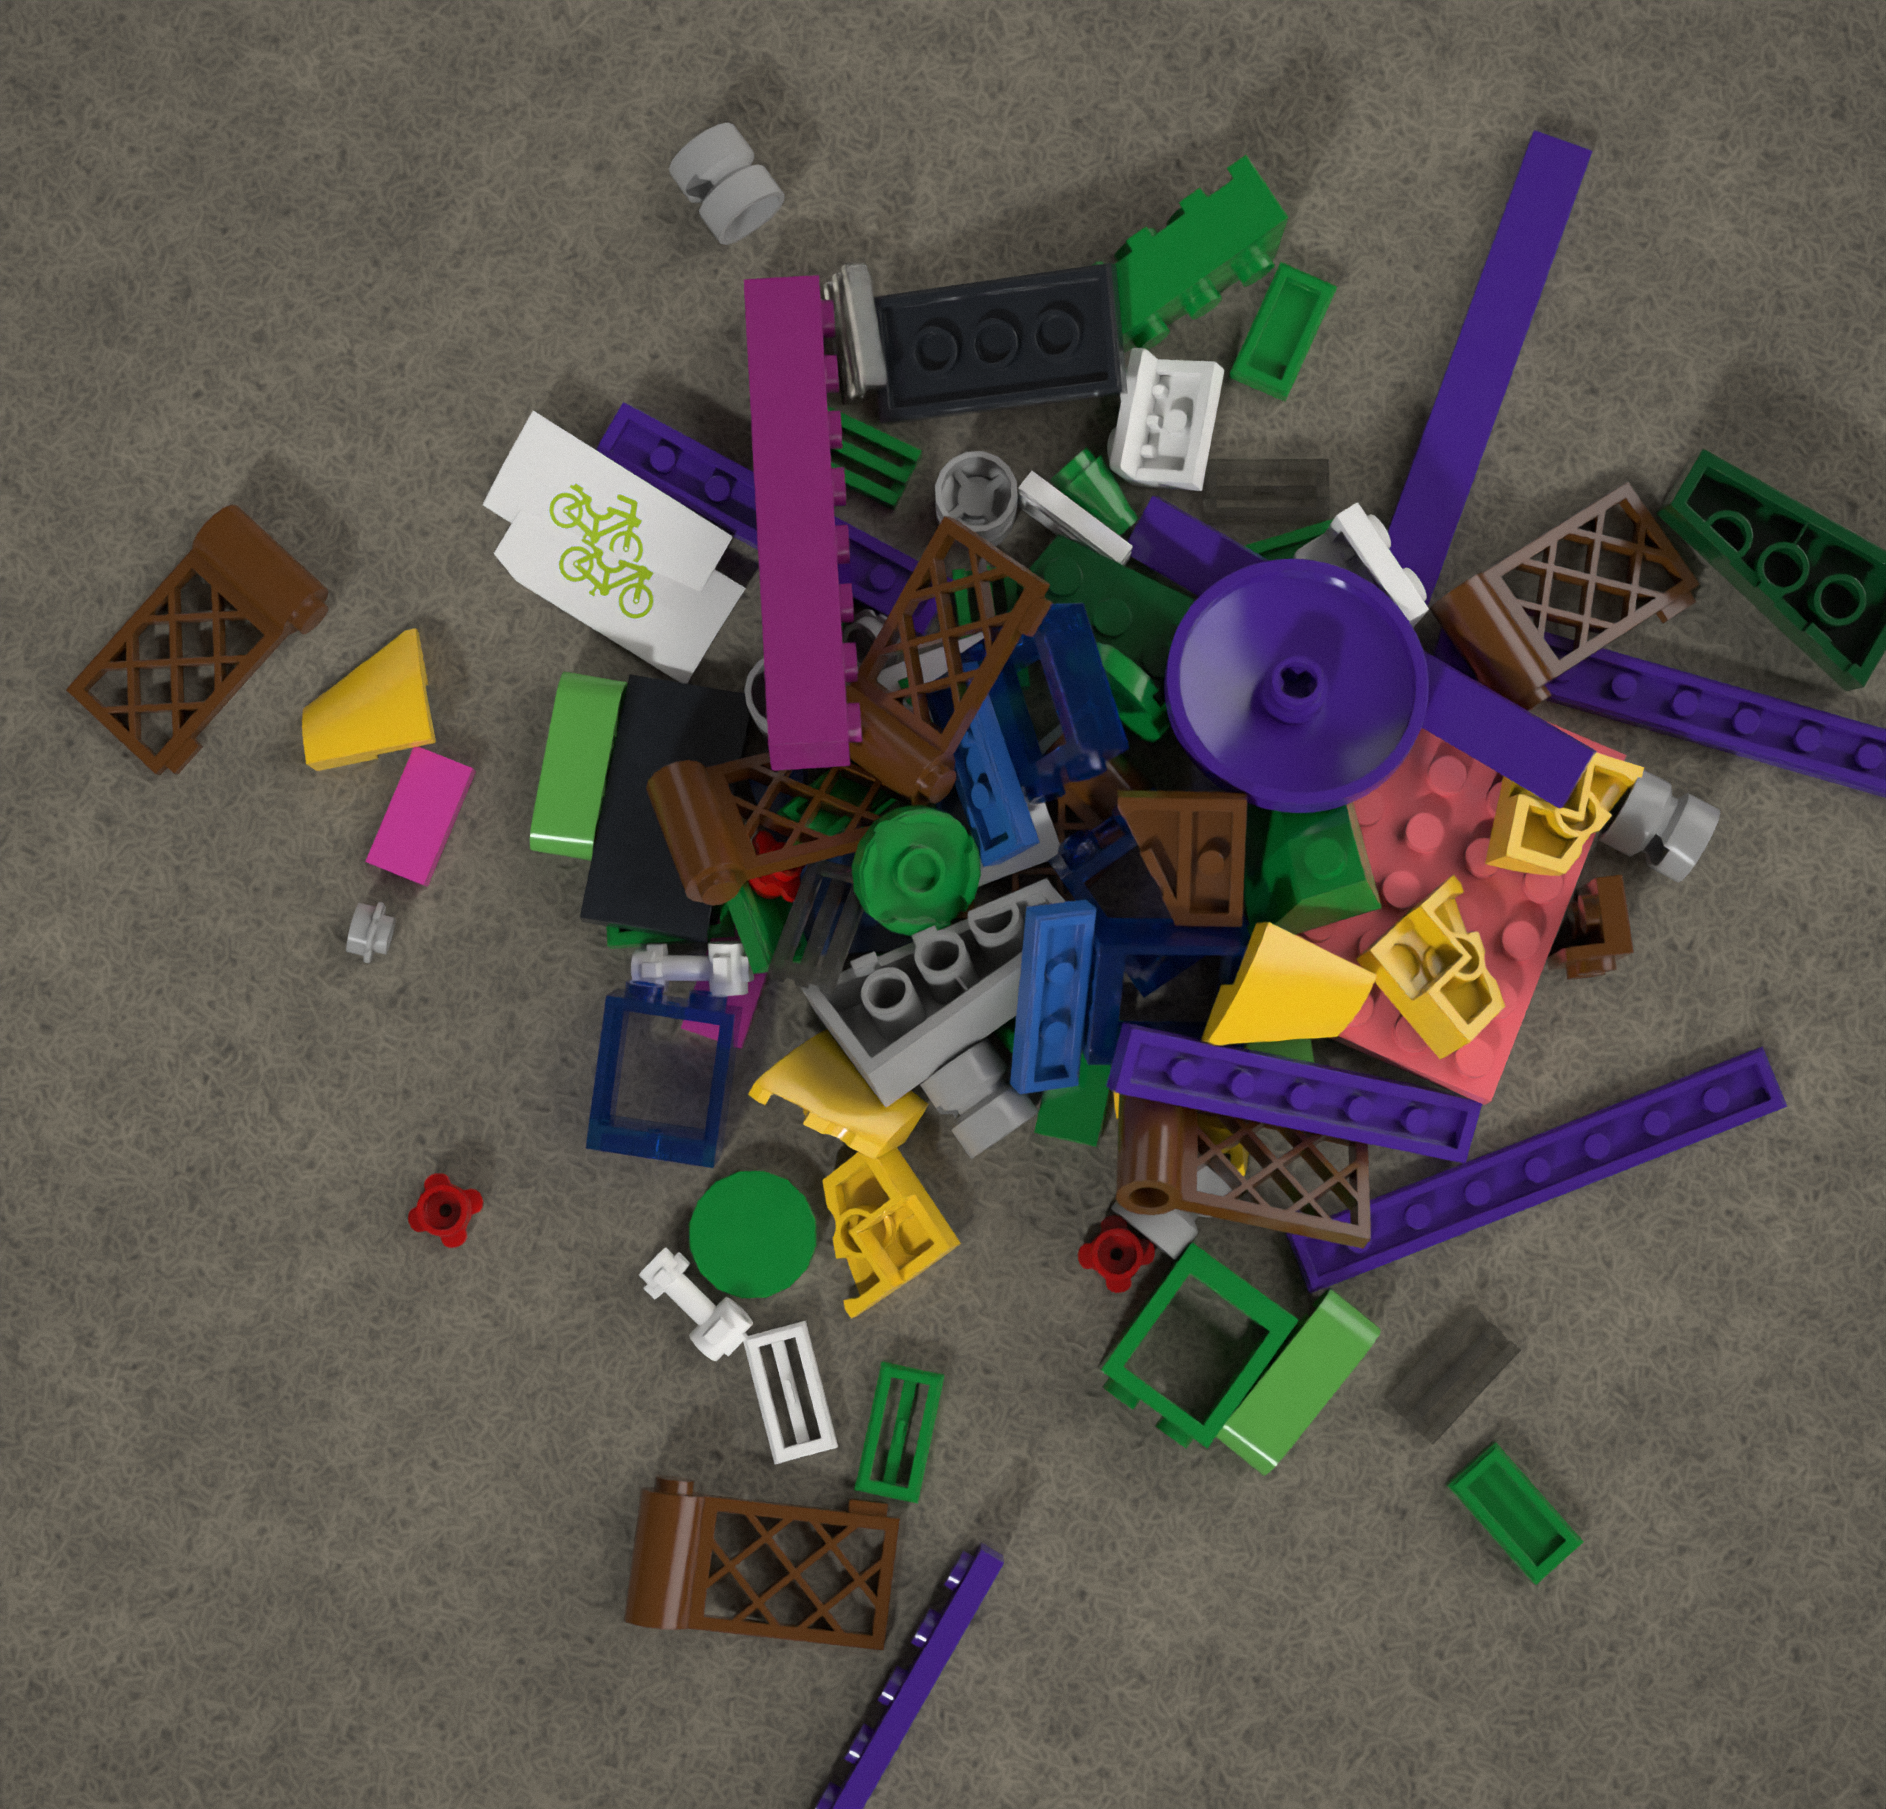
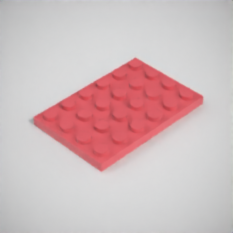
[1295,720,1626,1105]

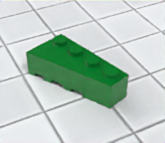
[1092,154,1288,353]

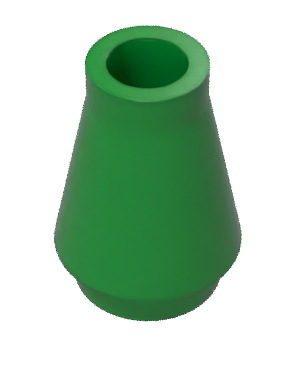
[1049,447,1139,536]

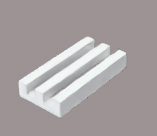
[1017,471,1133,566]
[743,1320,838,1464]

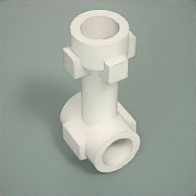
[631,941,754,996]
[639,1247,753,1361]

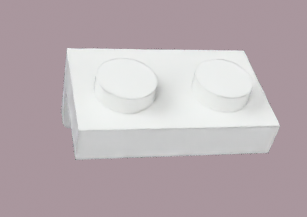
[1107,348,1224,491]
[1293,502,1429,628]

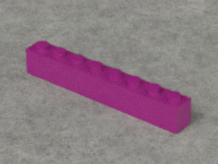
[743,275,862,771]

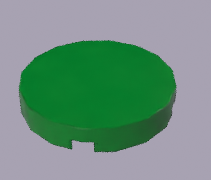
[1060,637,1171,742]
[852,805,981,936]
[689,1171,817,1298]

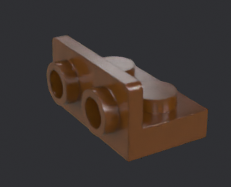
[1547,874,1634,980]

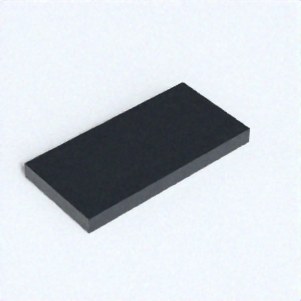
[868,263,1128,424]
[580,674,752,943]

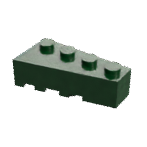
[1657,449,1886,692]
[1016,534,1196,727]

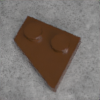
[1117,790,1247,927]

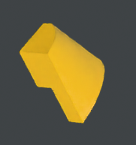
[302,628,436,771]
[1485,753,1644,876]
[1356,875,1505,1060]
[1201,922,1377,1045]
[748,1029,929,1160]
[822,1148,961,1319]

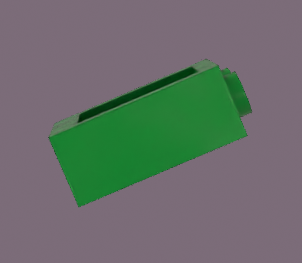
[1098,1242,1299,1449]

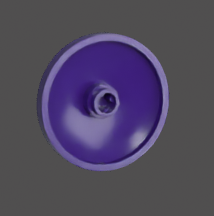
[1164,559,1429,813]

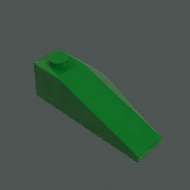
[1243,802,1382,935]

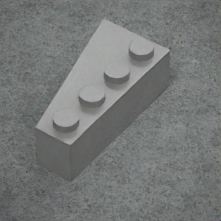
[799,879,1096,1107]

